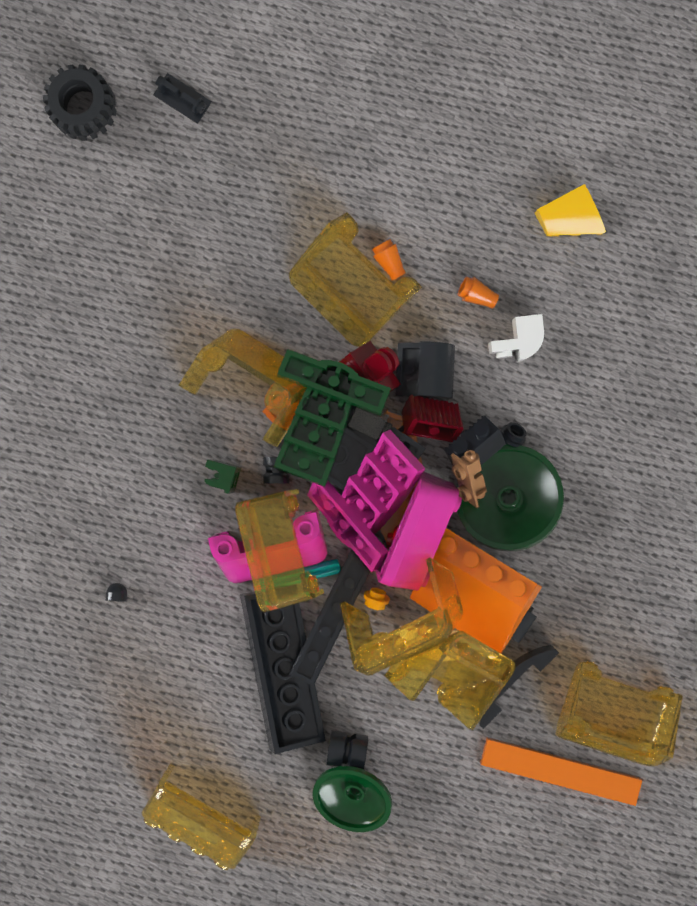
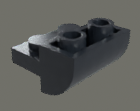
[396,341,455,398]

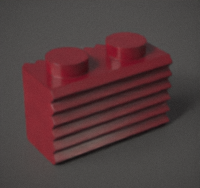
[401,395,464,442]

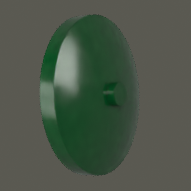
[456,444,564,552]

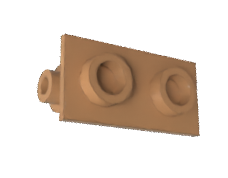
[451,450,487,508]

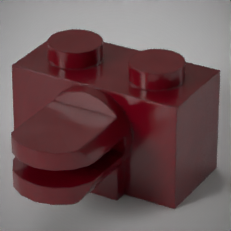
[339,340,401,392]

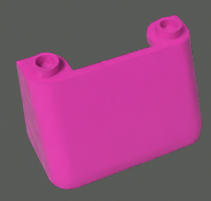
[208,509,327,583]

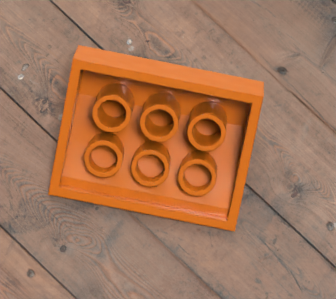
[410,528,542,657]

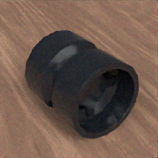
[326,730,368,769]

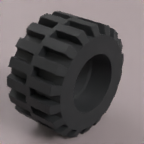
[43,64,117,141]

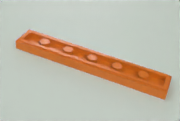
[480,737,643,806]

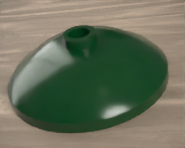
[313,766,392,832]

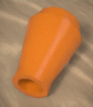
[372,239,406,281]
[458,276,499,309]

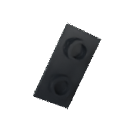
[153,73,212,124]

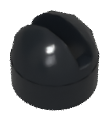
[105,583,127,602]

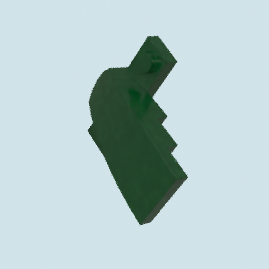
[274,349,391,487]

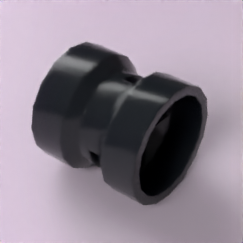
[263,457,289,484]

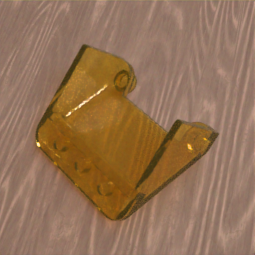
[289,212,422,347]
[384,631,515,730]

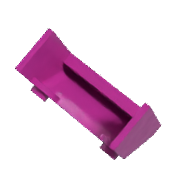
[375,472,462,591]

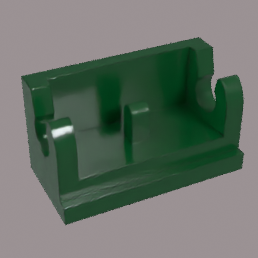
[204,459,242,494]

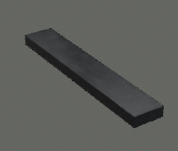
[289,538,385,686]

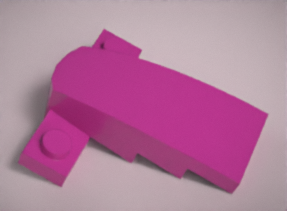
[307,430,425,572]

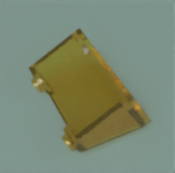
[555,662,683,766]

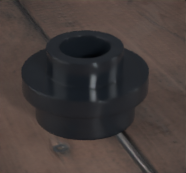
[500,422,526,447]

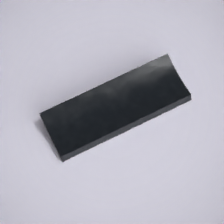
[240,584,326,754]

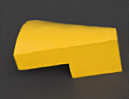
[535,184,606,237]

